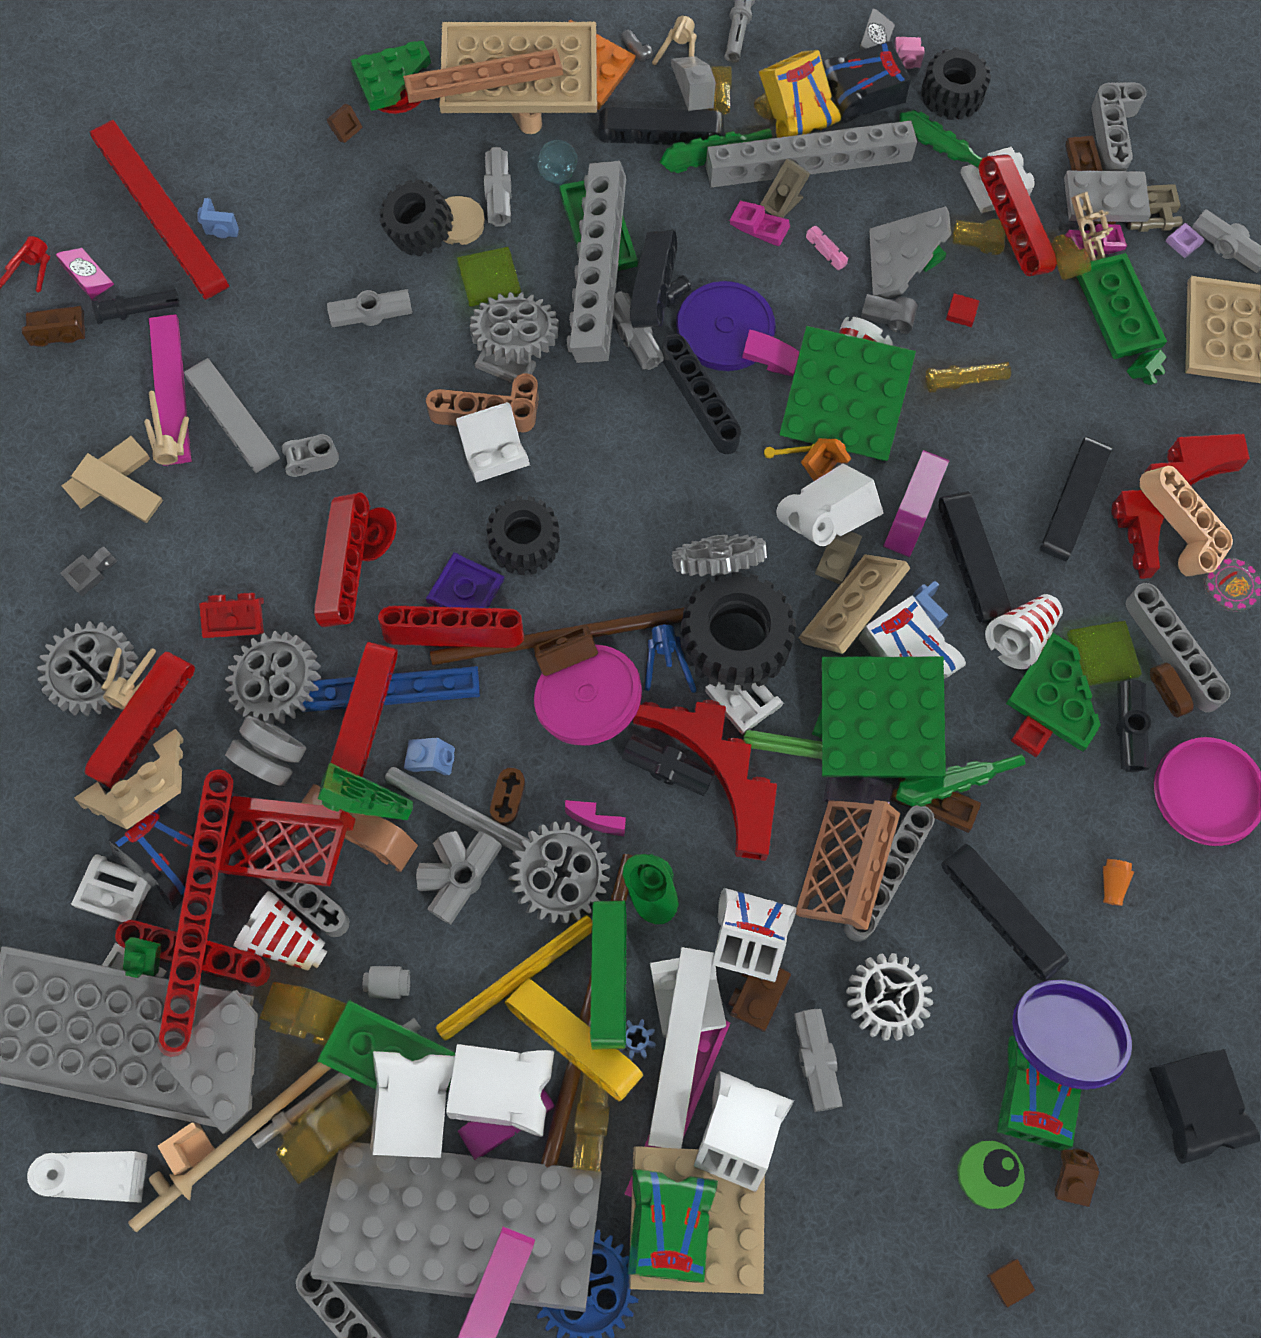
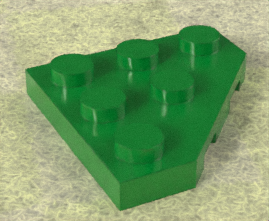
[350,40,431,111]
[1006,632,1101,752]
[318,763,413,820]

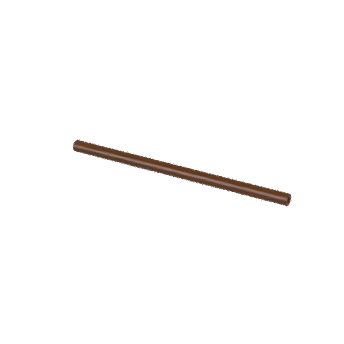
[430,607,685,665]
[540,854,633,1167]

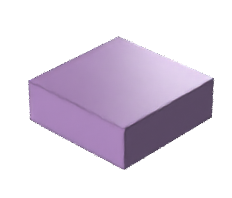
[1165,223,1205,258]

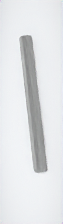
[385,767,547,855]

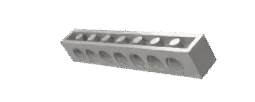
[706,121,917,188]
[567,161,626,363]

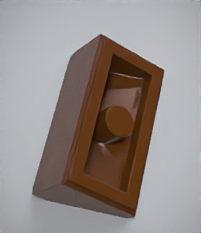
[533,625,598,676]

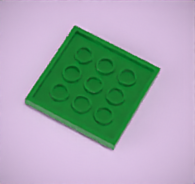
[779,326,916,461]
[822,656,946,778]

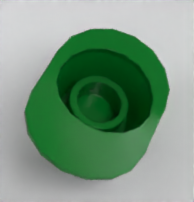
[623,853,679,925]

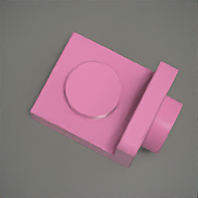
[894,37,924,69]

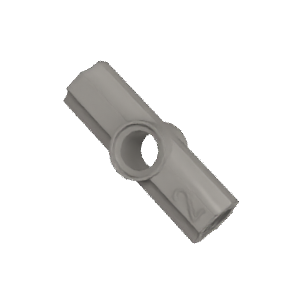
[484,147,512,226]
[1192,209,1261,273]
[327,289,413,328]
[613,291,663,370]
[794,1009,843,1112]

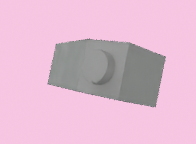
[671,56,716,111]

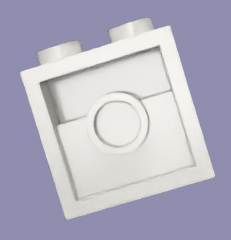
[960,147,1034,213]

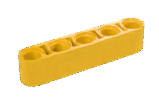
[505,979,643,1101]

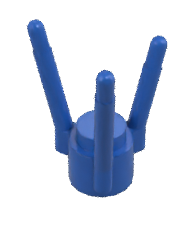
[645,625,697,693]

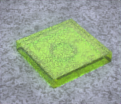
[457,246,521,307]
[1067,621,1142,686]

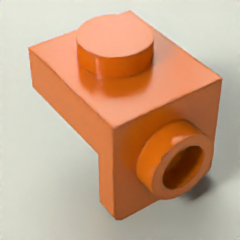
[801,438,851,481]

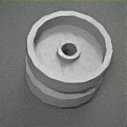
[225,716,306,786]

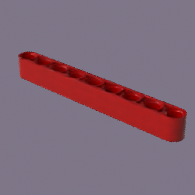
[89,119,229,300]
[158,770,233,1057]

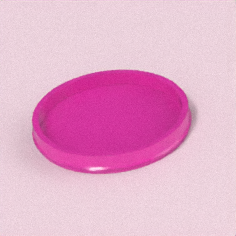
[534,645,642,745]
[1154,737,1261,846]

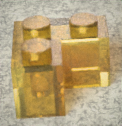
[259,981,346,1047]
[275,1091,373,1185]

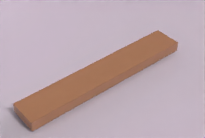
[403,48,563,103]

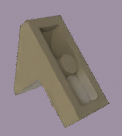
[760,159,811,218]
[815,531,863,585]

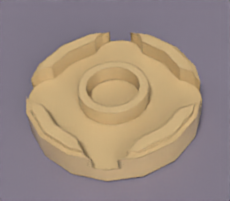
[443,196,485,245]

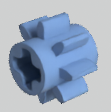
[619,1019,656,1060]

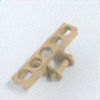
[1071,192,1113,262]

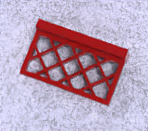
[219,796,356,887]

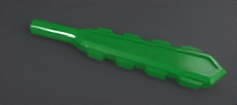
[899,110,983,169]
[659,128,772,173]
[896,754,1025,807]

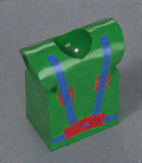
[996,1035,1082,1151]
[627,1169,718,1283]

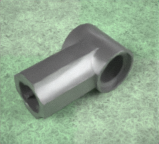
[861,294,918,334]

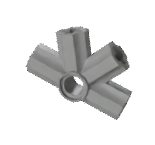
[416,831,502,925]

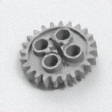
[470,292,558,364]
[672,534,767,576]
[37,621,138,716]
[225,631,321,725]
[509,822,610,923]

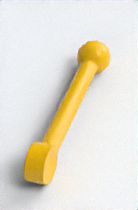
[764,444,814,458]

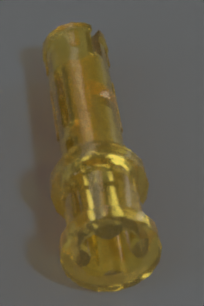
[925,362,1011,393]

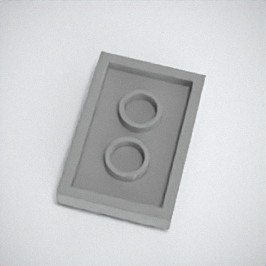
[1064,171,1151,222]

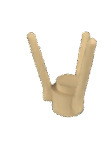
[652,16,697,65]
[144,391,189,465]
[101,648,156,709]

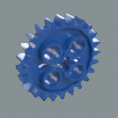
[536,1230,639,1338]

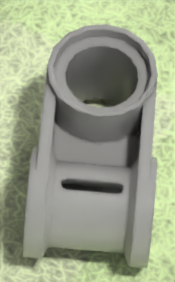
[281,434,339,477]

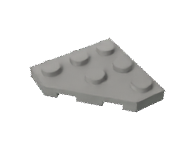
[869,206,951,299]
[159,990,258,1134]

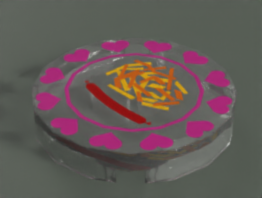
[1203,558,1261,613]

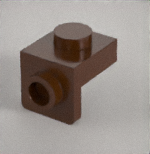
[1055,1148,1100,1207]

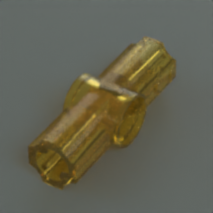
[572,1073,610,1172]

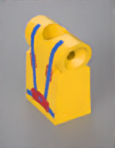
[758,50,841,138]

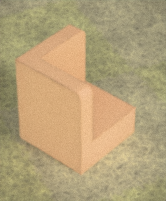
[158,1122,214,1175]

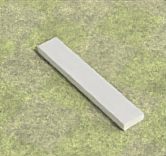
[648,947,714,1149]

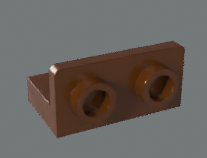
[22,306,85,347]
[728,968,791,1032]

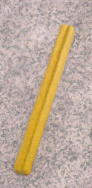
[436,915,592,1041]

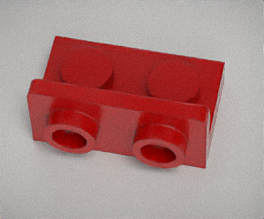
[199,593,264,638]

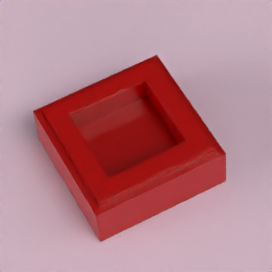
[946,293,980,327]
[1011,716,1053,757]

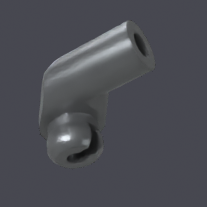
[621,30,653,62]

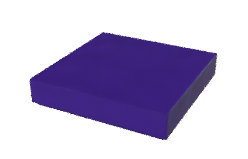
[426,552,505,608]

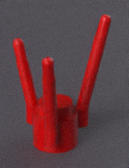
[0,236,51,292]

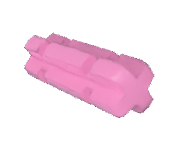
[806,226,848,270]

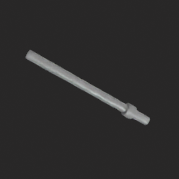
[251,1018,421,1149]

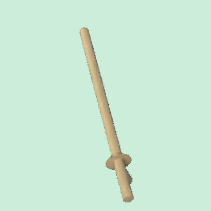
[128,1062,331,1232]

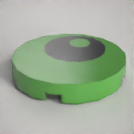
[957,1141,1025,1209]

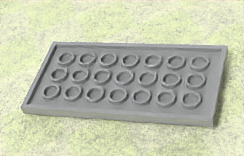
[0,946,254,1127]
[311,1140,602,1312]

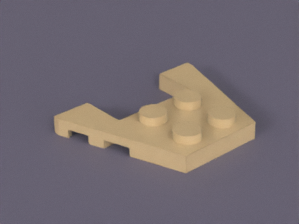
[74,729,183,829]

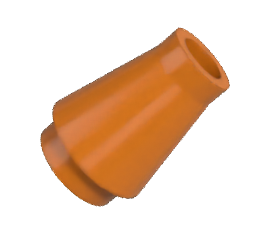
[1103,859,1134,906]

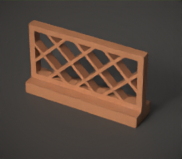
[796,800,900,930]

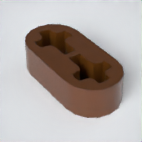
[1150,662,1194,718]
[490,768,525,826]

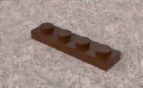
[1065,136,1116,230]

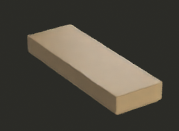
[62,436,150,509]
[71,453,163,523]

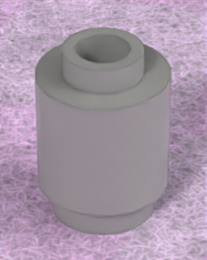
[363,966,410,999]

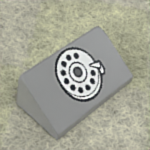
[859,9,895,51]

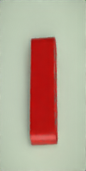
[979,154,1057,276]
[314,492,370,627]
[378,606,524,648]
[331,642,398,777]
[85,651,195,789]
[115,920,271,987]

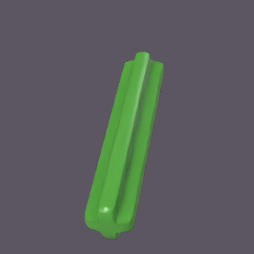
[743,730,822,759]

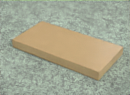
[799,554,910,654]

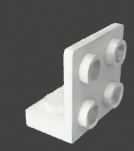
[456,402,530,482]
[650,952,726,1038]

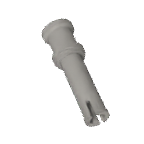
[724,0,755,62]

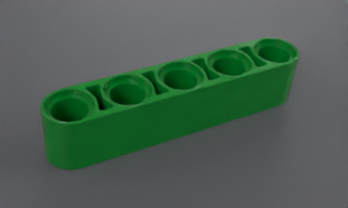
[590,900,627,1050]

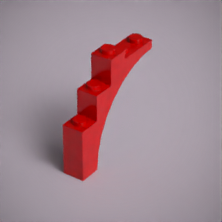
[1112,434,1250,579]
[633,700,777,861]

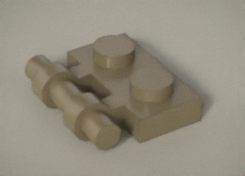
[1127,184,1183,232]

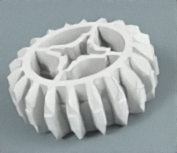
[846,953,933,1041]

